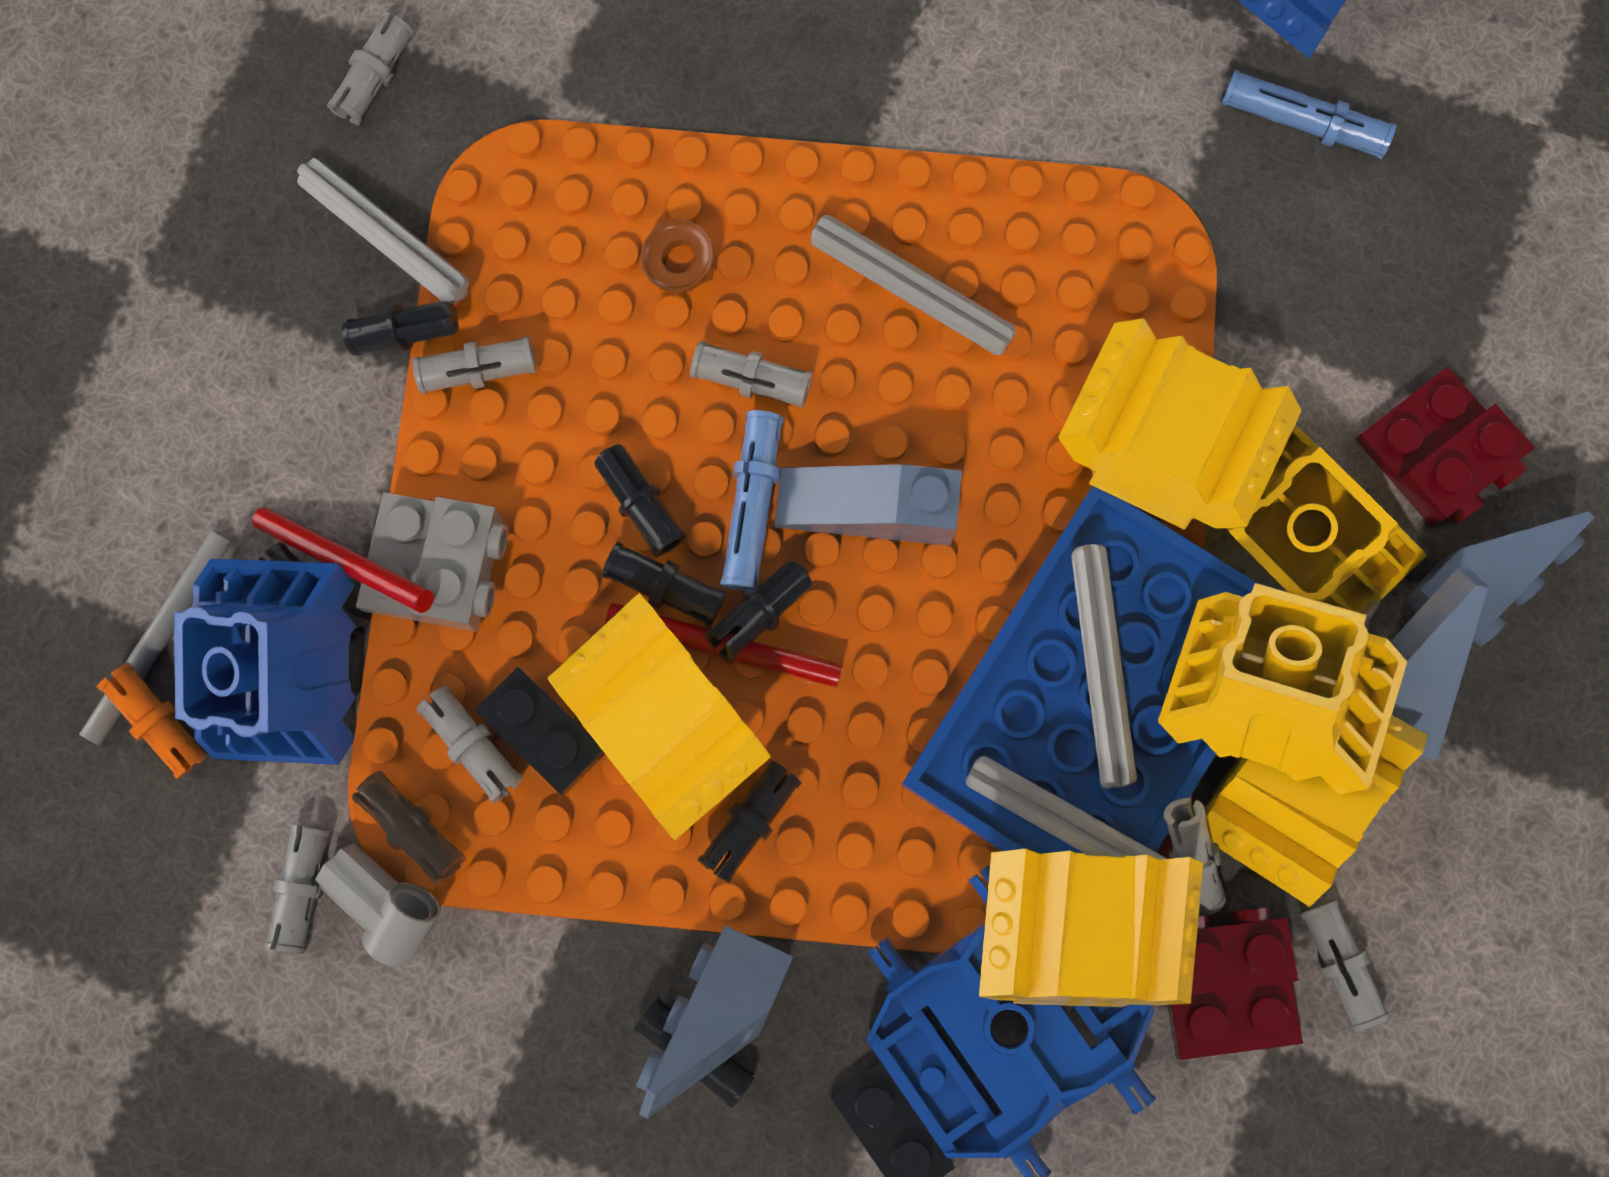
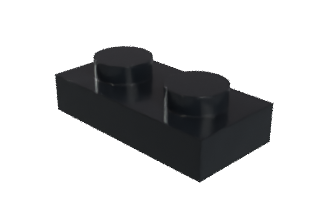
[475,667,605,796]
[831,1060,955,1177]

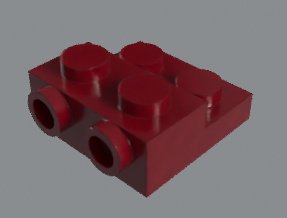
[1355,366,1535,528]
[1167,907,1303,1060]

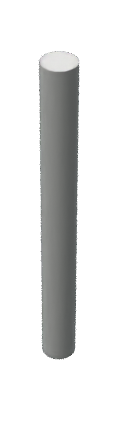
[79,531,232,746]

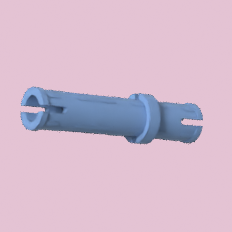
[1221,69,1397,160]
[720,410,784,592]

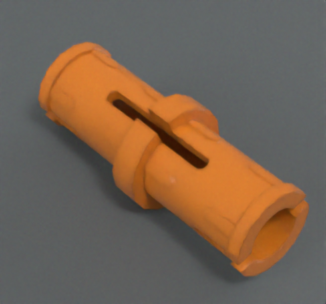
[96,662,209,779]

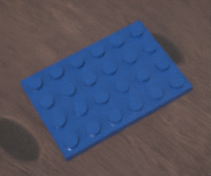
[901,486,1259,855]

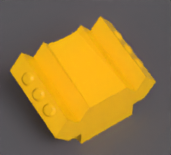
[1058,318,1302,530]
[1227,424,1427,614]
[1158,583,1407,795]
[547,593,771,841]
[1205,715,1428,907]
[979,849,1203,1007]

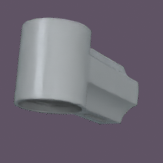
[315,843,440,967]

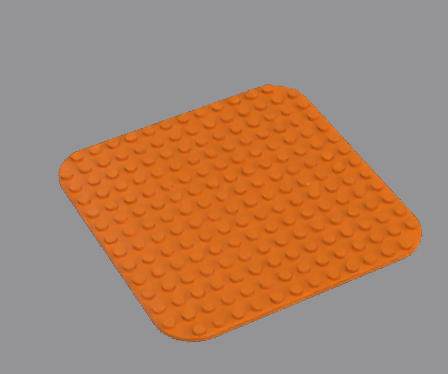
[348,119,1217,954]

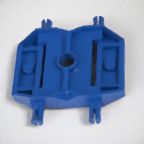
[866,865,1156,1177]

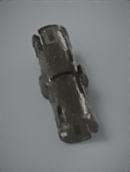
[352,771,466,885]

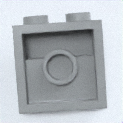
[356,492,508,632]

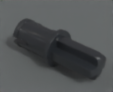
[342,301,459,356]
[594,444,686,557]
[705,561,812,662]

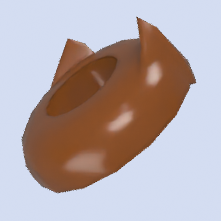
[641,218,715,294]

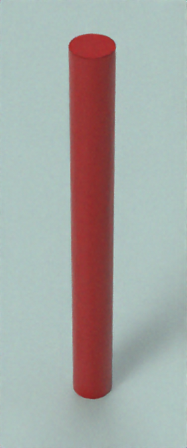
[252,507,434,613]
[605,603,843,688]

